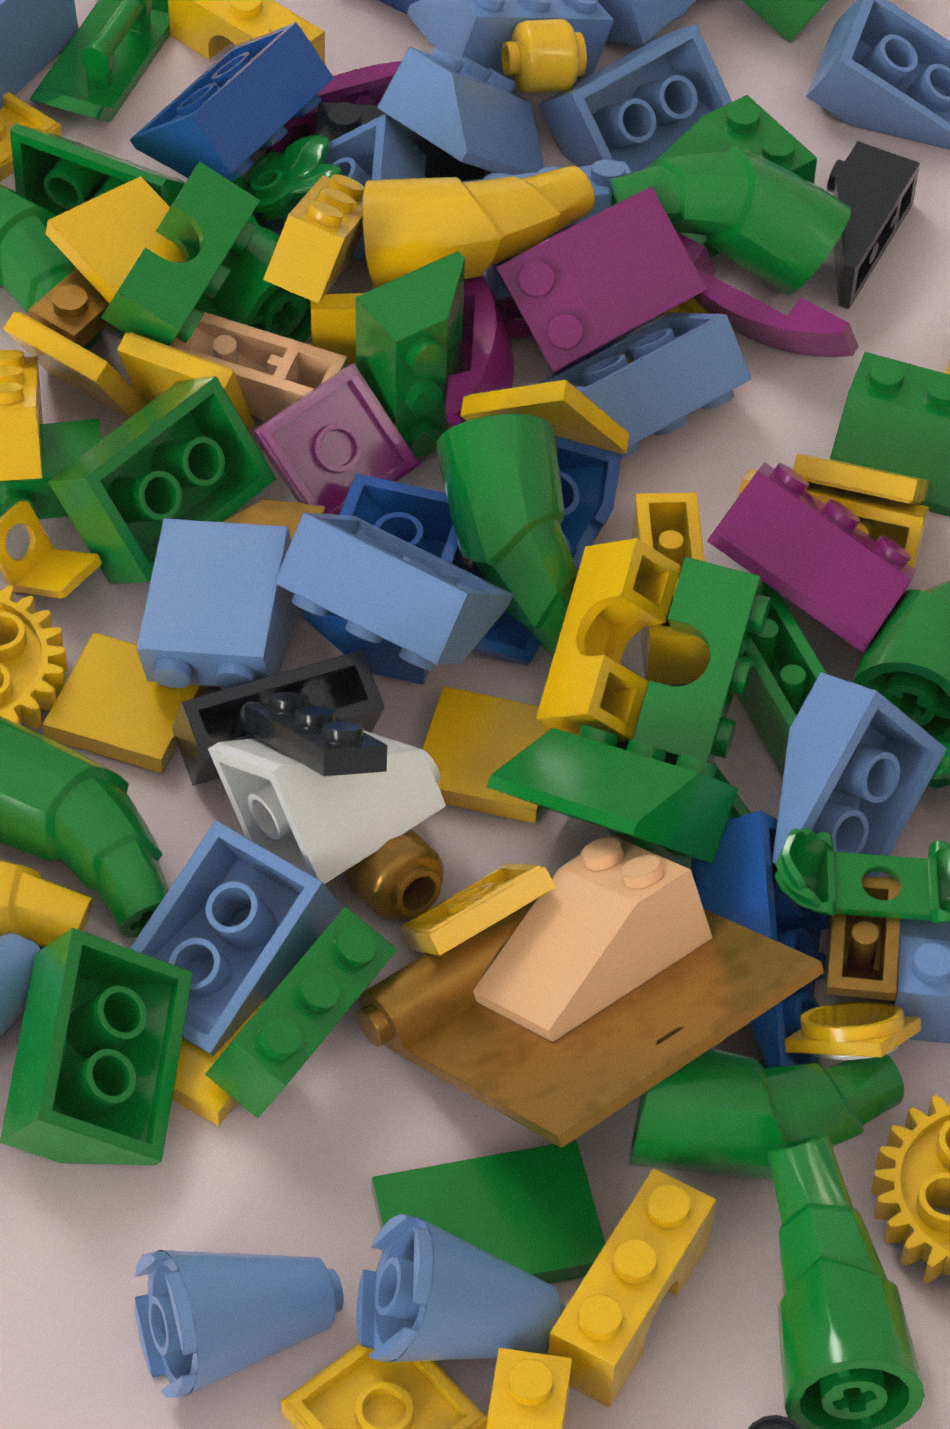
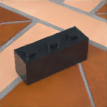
[172,650,385,786]

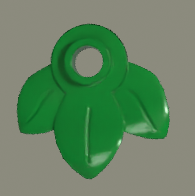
[247,135,343,221]

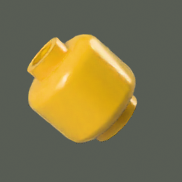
[501,19,587,94]

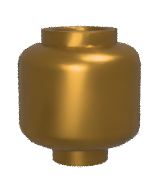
[346,829,444,921]

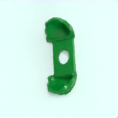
[775,828,950,924]

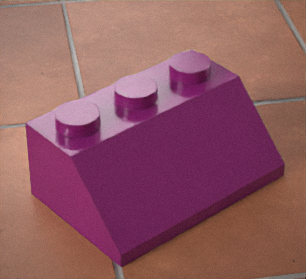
[707,462,916,652]

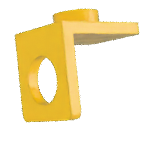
[0,501,102,599]

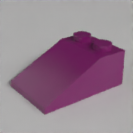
[496,186,708,374]

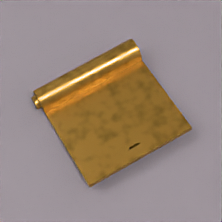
[356,833,824,1148]

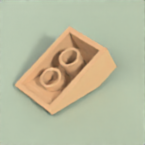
[473,835,713,1042]

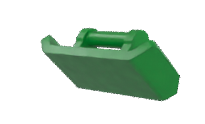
[29,0,170,122]

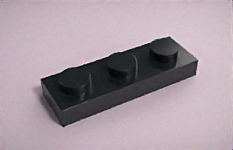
[245,692,388,776]

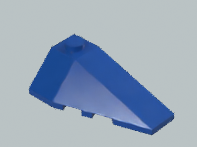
[471,436,621,666]
[691,811,829,1068]

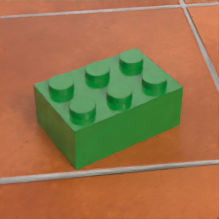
[48,376,276,584]

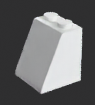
[208,730,446,884]

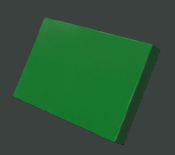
[372,1140,606,1283]

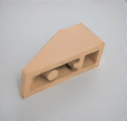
[170,311,348,422]

